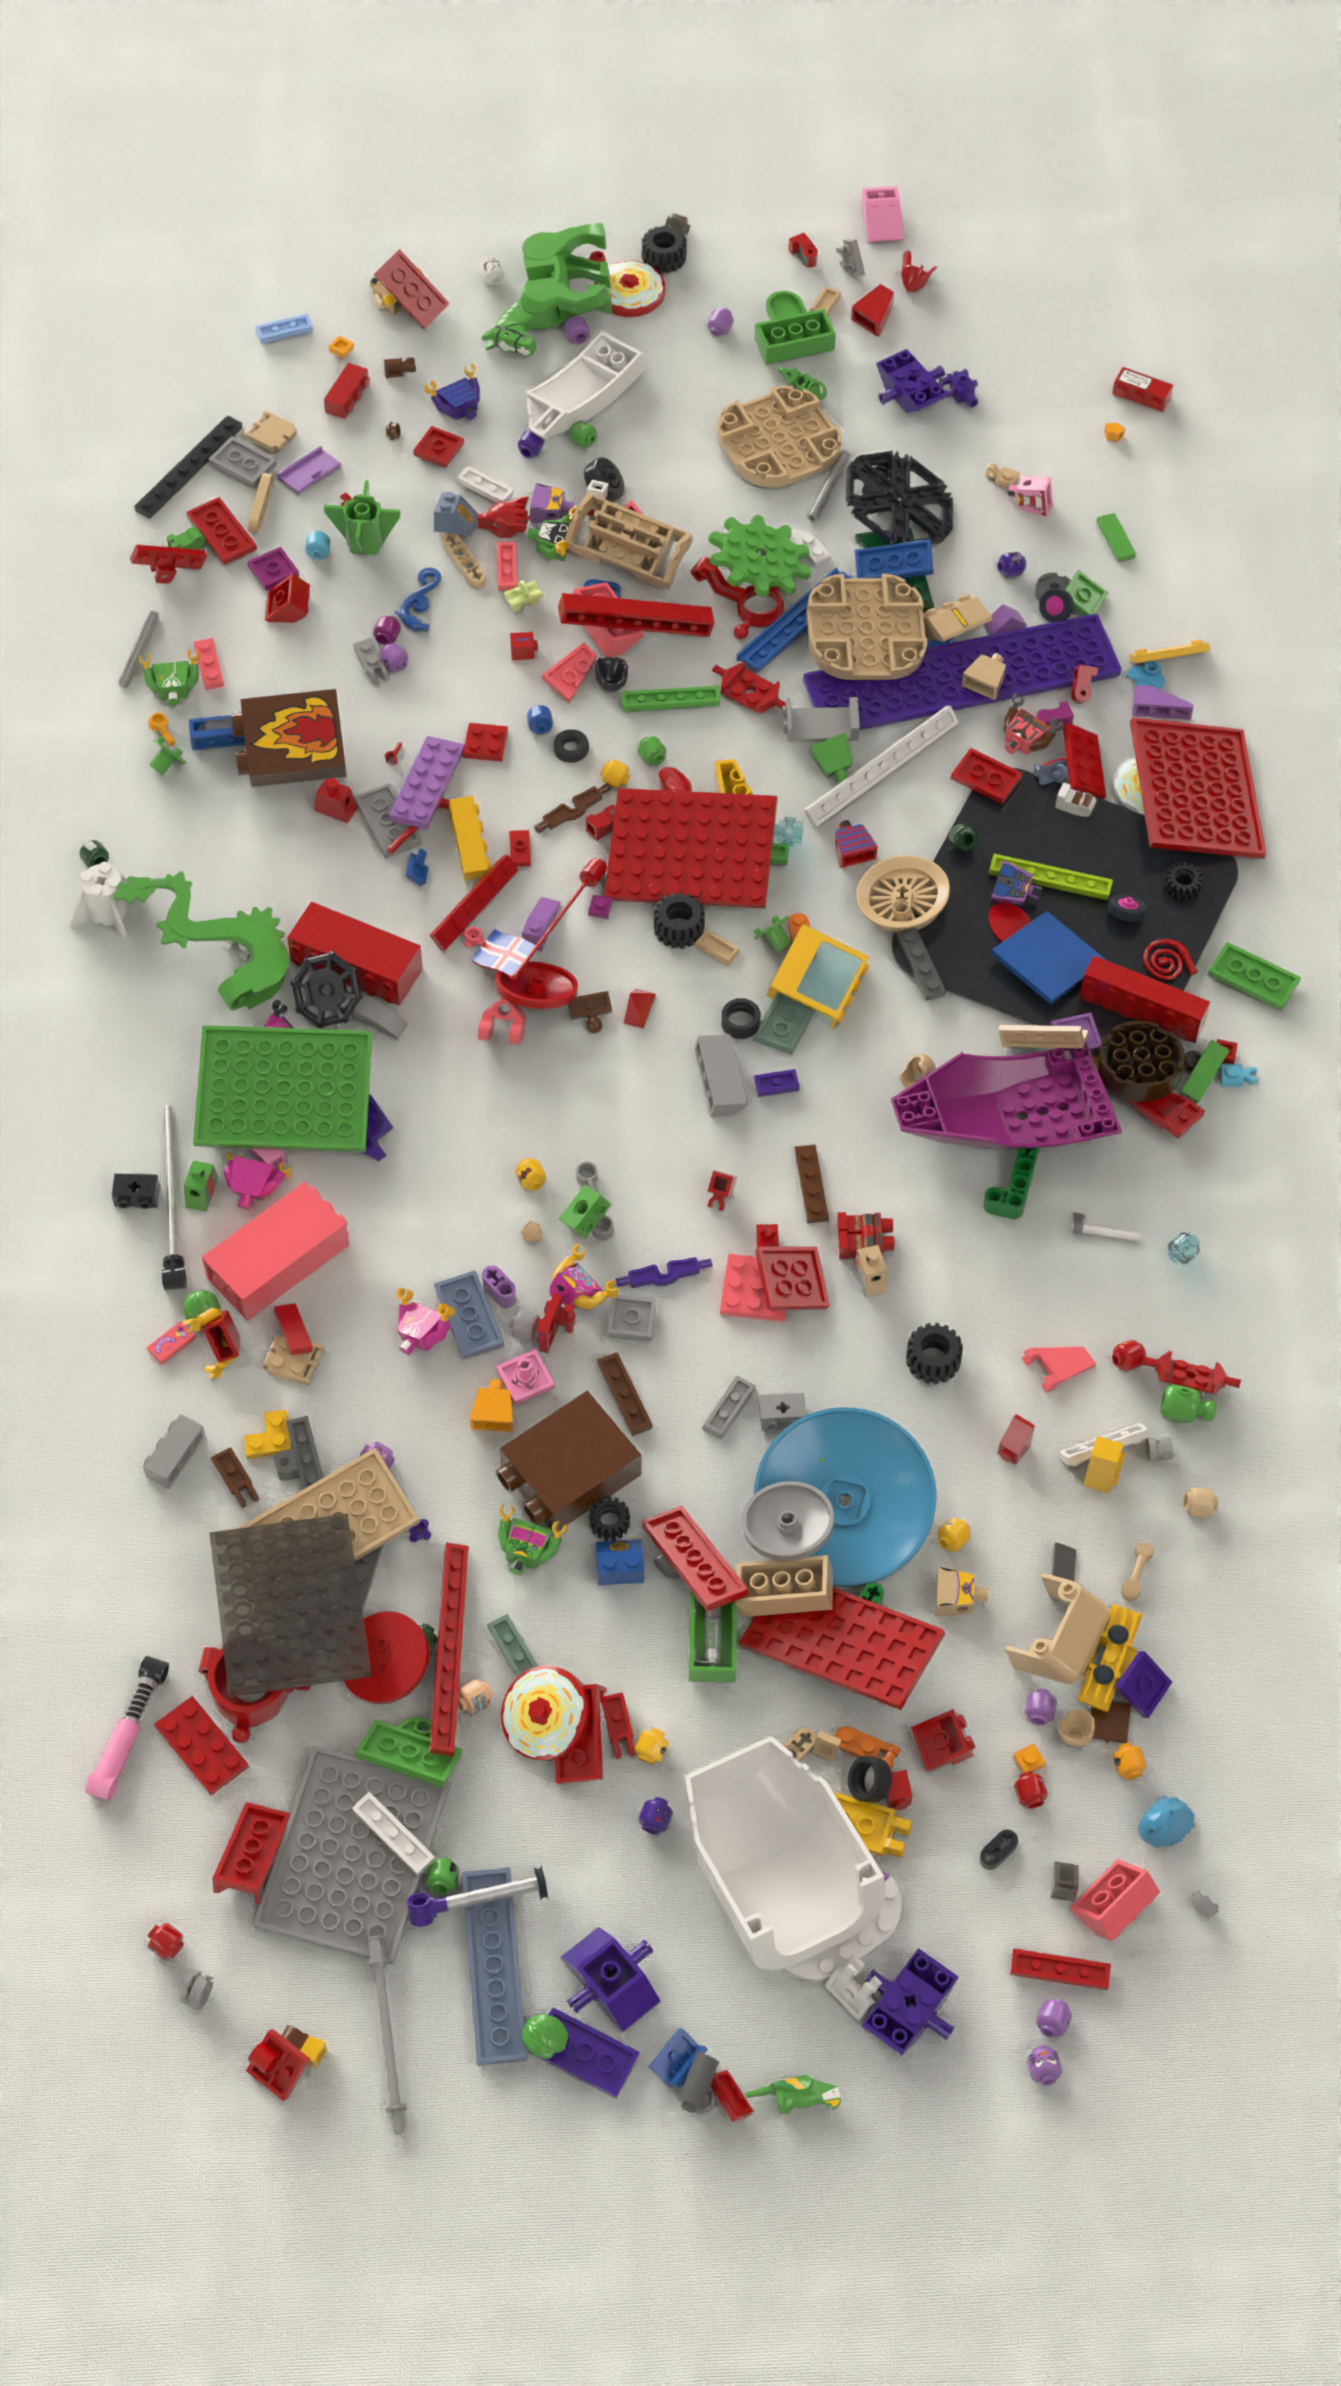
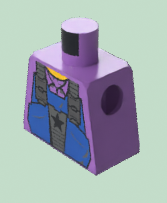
[991,860,1042,905]

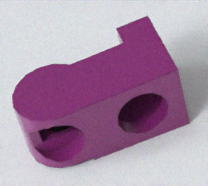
[1036,701,1074,728]

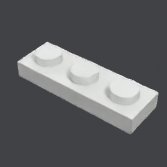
[457,466,514,503]

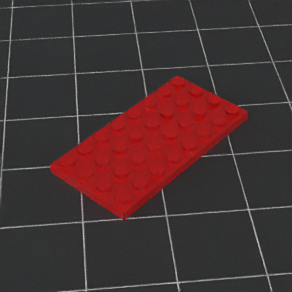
[739,1587,945,1710]

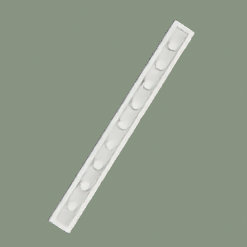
[804,706,959,827]

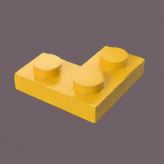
[244,1410,291,1459]

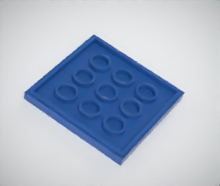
[991,911,1107,1004]

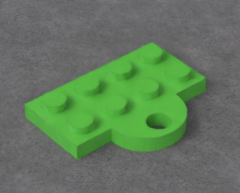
[356,1717,463,1788]

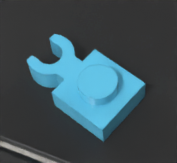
[1220,1064,1258,1087]

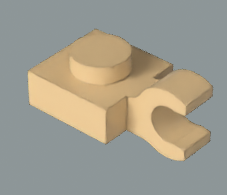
[985,463,1020,489]

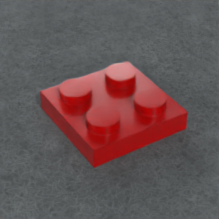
[413,426,464,468]
[463,722,508,762]

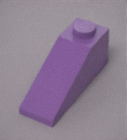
[1132,685,1194,720]
[522,897,561,952]

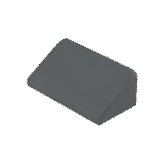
[1051,1542,1076,1581]

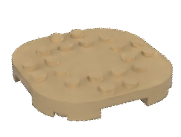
[717,386,842,488]
[807,574,927,680]

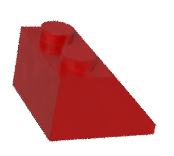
[265,573,310,623]

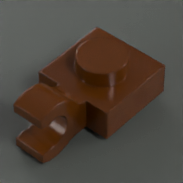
[384,357,416,378]

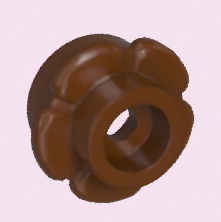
[385,421,401,440]

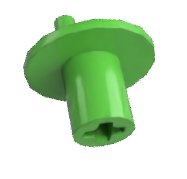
[149,736,187,776]
[753,915,792,953]

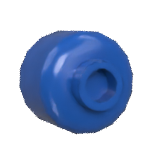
[527,705,553,734]

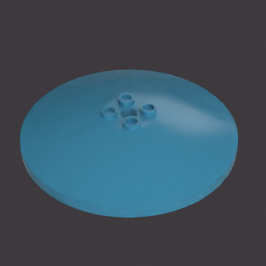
[754,1407,937,1587]

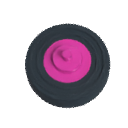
[1039,588,1074,623]
[1109,895,1146,922]

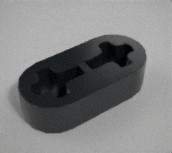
[979,1829,1018,1870]

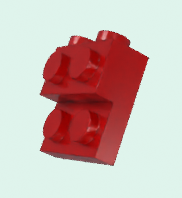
[911,1709,976,1772]

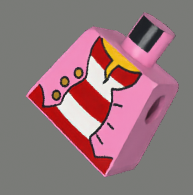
[1008,476,1053,517]

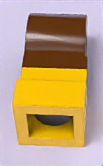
[282,2025,327,2069]

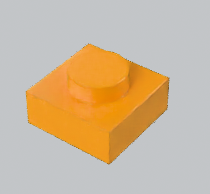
[328,336,354,359]
[1013,1743,1046,1773]

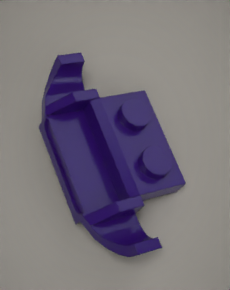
[361,1094,394,1162]

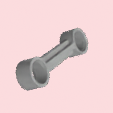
[576,1162,614,1240]

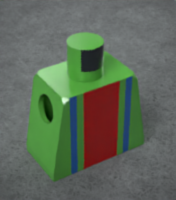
[184,1161,219,1212]

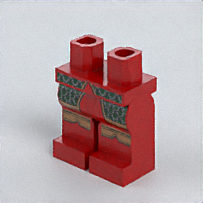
[837,1212,895,1259]

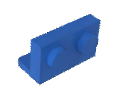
[648,2028,708,2088]

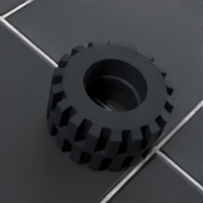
[642,226,687,273]
[654,893,705,949]
[906,1323,963,1384]

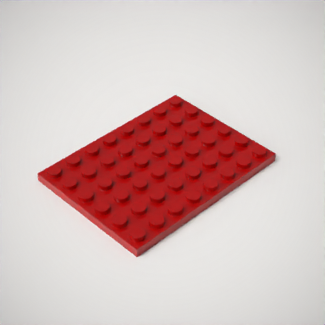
[1130,717,1267,859]
[604,788,778,909]

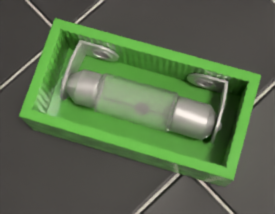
[689,1590,737,1682]

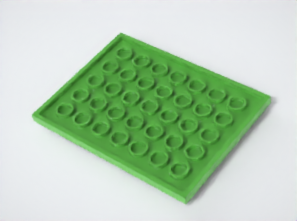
[193,1025,373,1152]

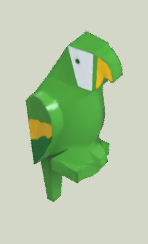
[745,2075,841,2115]

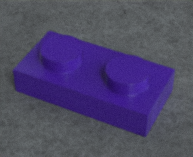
[754,1069,800,1097]

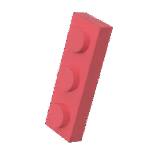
[497,542,517,591]
[194,638,224,690]

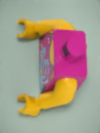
[549,1244,618,1310]

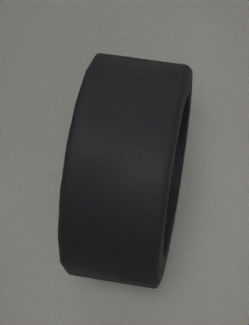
[721,998,761,1039]
[848,1756,892,1803]

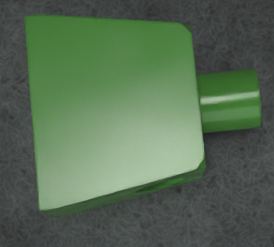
[809,733,853,784]

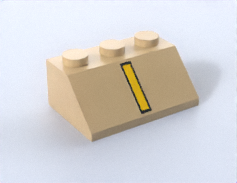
[923,594,993,641]

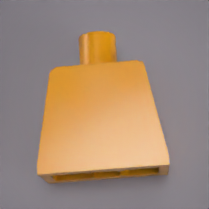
[470,1379,513,1432]

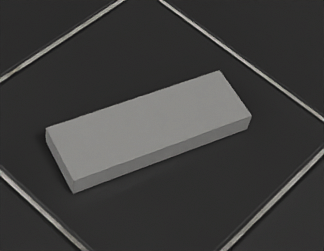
[702,1376,756,1440]

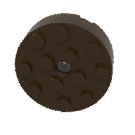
[1097,1021,1185,1102]

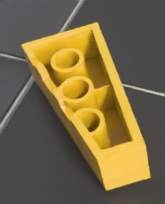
[714,759,752,794]
[449,796,491,881]

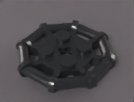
[290,951,363,1029]

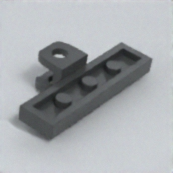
[274,1416,323,1489]

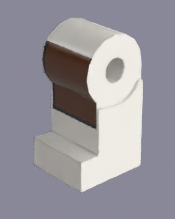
[1055,782,1096,817]

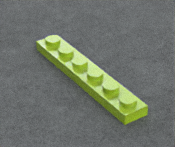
[989,854,1113,900]

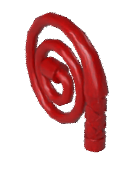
[1143,939,1198,980]

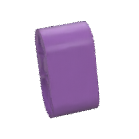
[482,1266,516,1308]

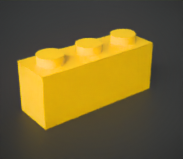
[1083,1436,1125,1493]

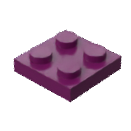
[247,546,299,591]

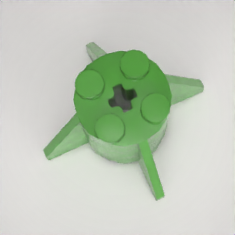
[324,480,401,555]

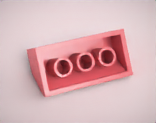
[573,582,644,657]

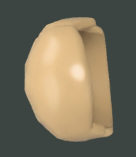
[1058,1709,1095,1747]

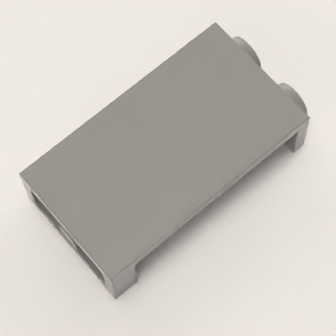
[782,697,860,742]

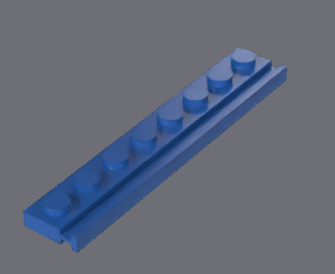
[736,568,853,674]

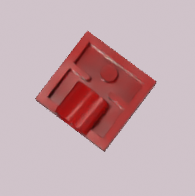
[246,2029,310,2101]

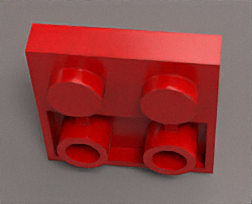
[536,1293,576,1354]

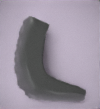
[654,1554,681,1579]

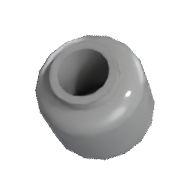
[509,1310,540,1341]

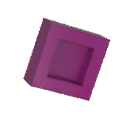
[588,895,613,919]

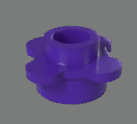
[409,1519,431,1543]

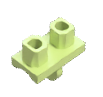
[504,580,544,612]

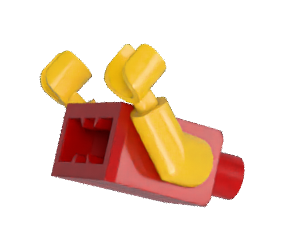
[183,1308,240,1378]

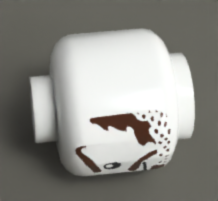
[479,258,505,285]

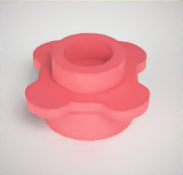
[462,927,485,947]

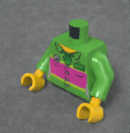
[498,1504,568,1575]

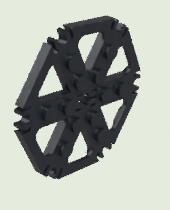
[846,450,953,545]

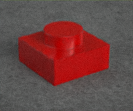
[1217,1039,1238,1064]

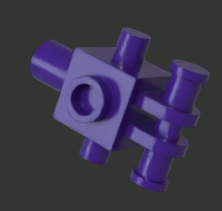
[939,368,978,408]

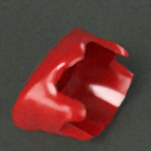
[658,767,693,792]

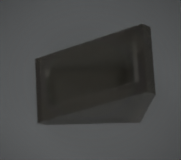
[1050,1861,1079,1902]

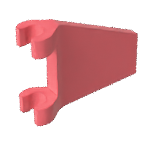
[1022,1347,1096,1392]

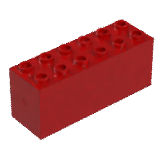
[287,901,423,1006]

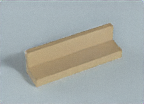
[999,1025,1088,1048]

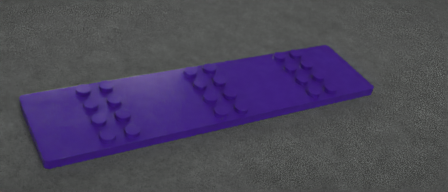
[803,614,1122,730]

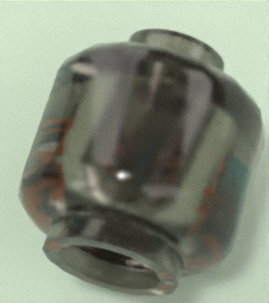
[665,213,691,235]

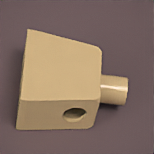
[962,653,1006,700]

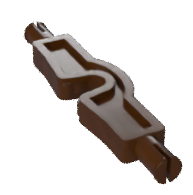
[534,783,611,833]

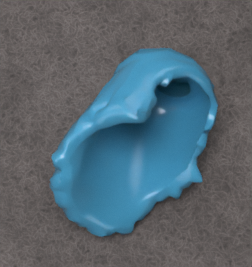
[1138,1796,1195,1848]

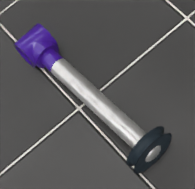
[407,1865,549,1927]

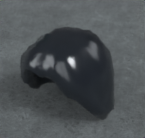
[595,657,628,692]

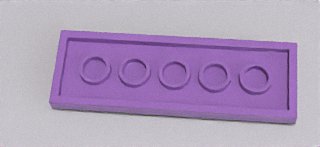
[389,736,465,830]

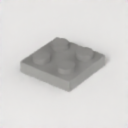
[607,1295,656,1341]

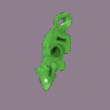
[778,367,827,401]

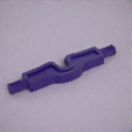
[615,1257,713,1288]

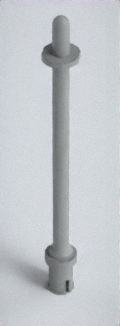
[367,1935,407,2135]

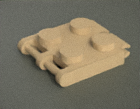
[242,411,298,452]
[262,1335,325,1386]

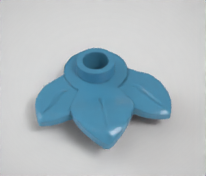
[1126,661,1165,689]

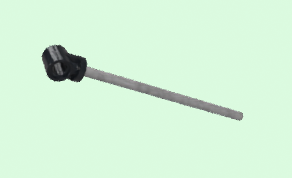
[162,1106,187,1291]

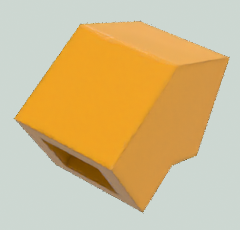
[1104,423,1125,443]

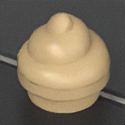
[520,1220,543,1242]

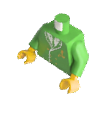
[139,649,200,706]

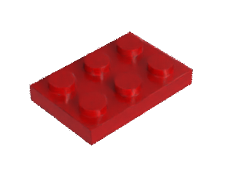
[950,748,1023,805]

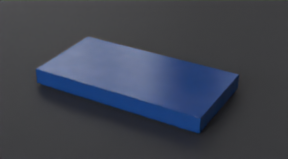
[855,539,934,579]

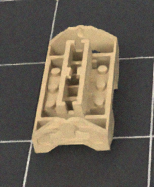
[565,493,693,589]

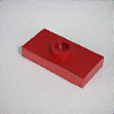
[509,830,531,867]
[710,2070,754,2122]

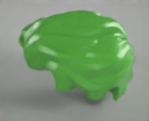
[183,1289,220,1328]
[522,2014,568,2059]

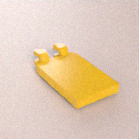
[833,1792,912,1858]

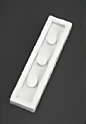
[1059,1423,1151,1466]
[352,1792,435,1876]

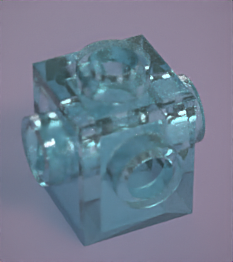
[774,817,804,846]

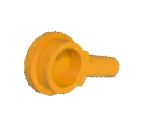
[148,713,176,747]

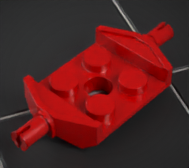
[712,662,786,713]
[1142,1351,1241,1395]

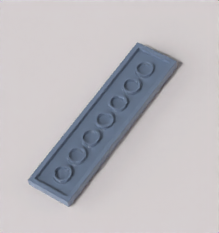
[462,1867,527,2066]

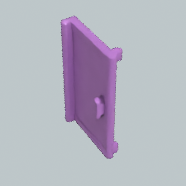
[277,446,342,496]

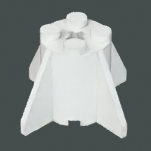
[69,862,128,939]

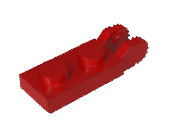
[601,1692,636,1760]

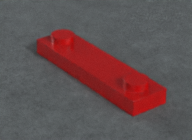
[1010,1949,1111,1990]

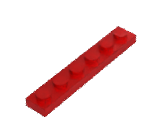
[429,855,519,951]

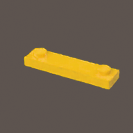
[1129,639,1210,663]

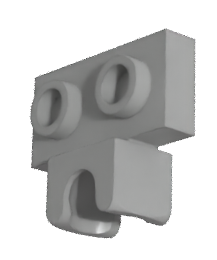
[836,237,865,276]

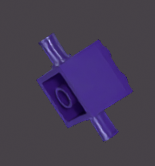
[876,349,948,413]
[561,1927,661,2033]
[861,1948,959,2056]

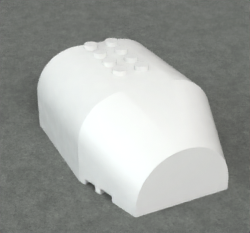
[685,1736,885,1970]

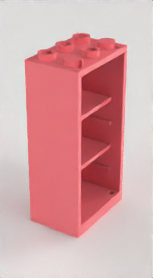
[202,1182,349,1321]

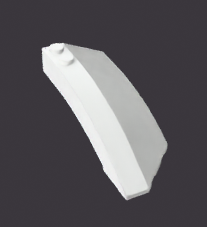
[526,332,647,439]

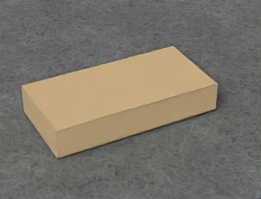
[810,286,842,316]
[695,929,740,967]

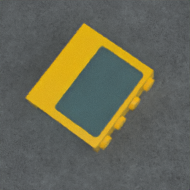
[766,924,869,1029]

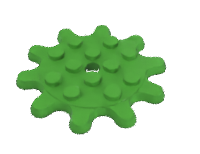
[708,515,812,597]

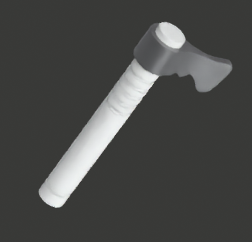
[1071,1212,1140,1241]

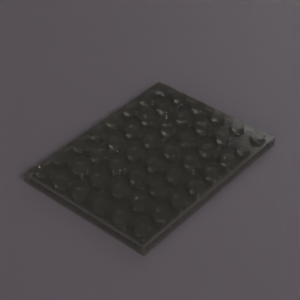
[209,1513,372,1697]

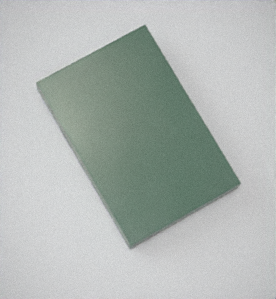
[754,992,815,1055]

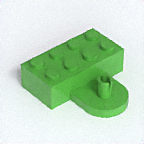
[755,291,836,365]

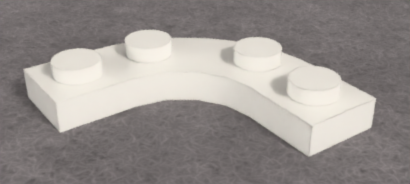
[759,529,831,567]

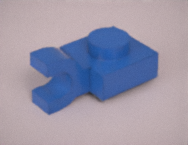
[406,848,428,886]

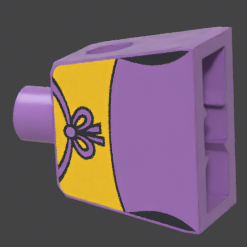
[529,483,575,523]

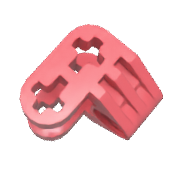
[478,997,526,1045]

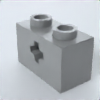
[759,1393,806,1430]

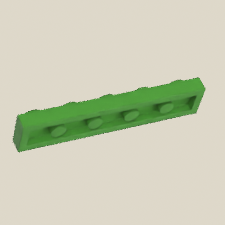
[621,686,720,712]

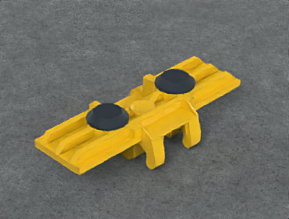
[1077,1603,1143,1712]

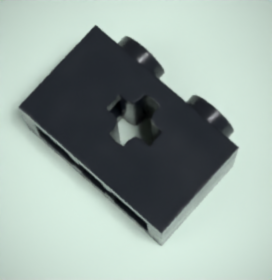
[112,1173,160,1209]

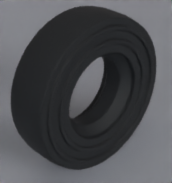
[553,729,589,763]

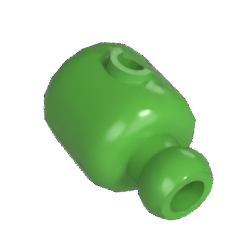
[1160,1384,1217,1424]

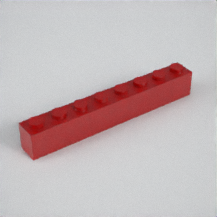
[558,593,715,637]

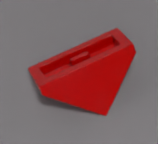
[624,988,656,1028]

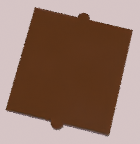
[1090,1700,1131,1743]

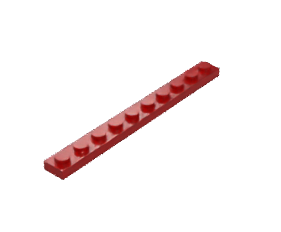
[429,1542,469,1756]

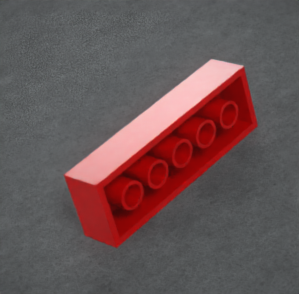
[1079,956,1210,1043]

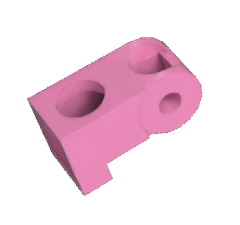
[250,1148,287,1169]

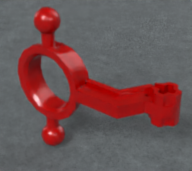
[690,556,784,640]

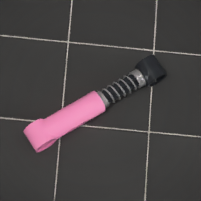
[86,1656,170,1801]

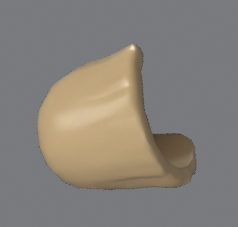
[900,1054,936,1088]

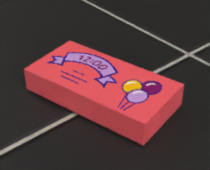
[147,1321,196,1365]

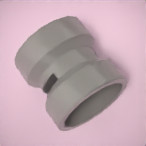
[1146,1437,1173,1461]

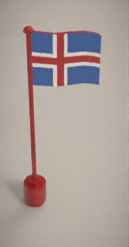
[471,858,607,982]

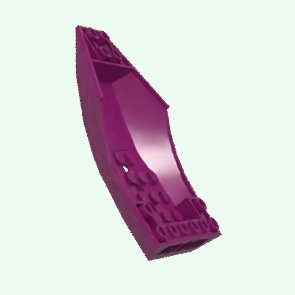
[891,1042,1122,1149]

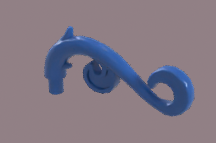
[395,567,441,632]

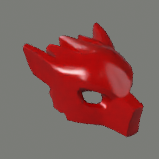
[477,495,531,539]

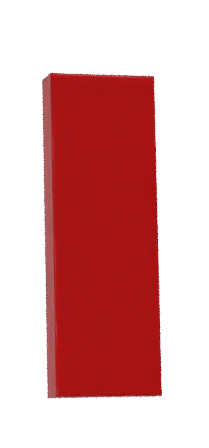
[274,1303,313,1355]

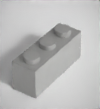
[143,1414,205,1489]

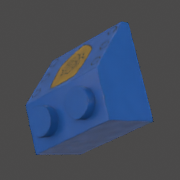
[596,1539,644,1586]

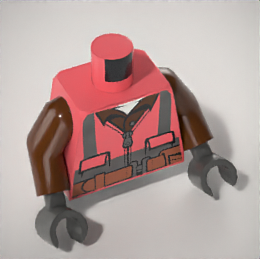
[1003,693,1064,755]

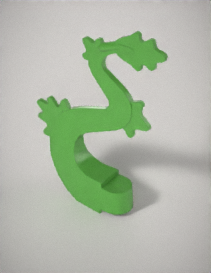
[113,871,289,1011]

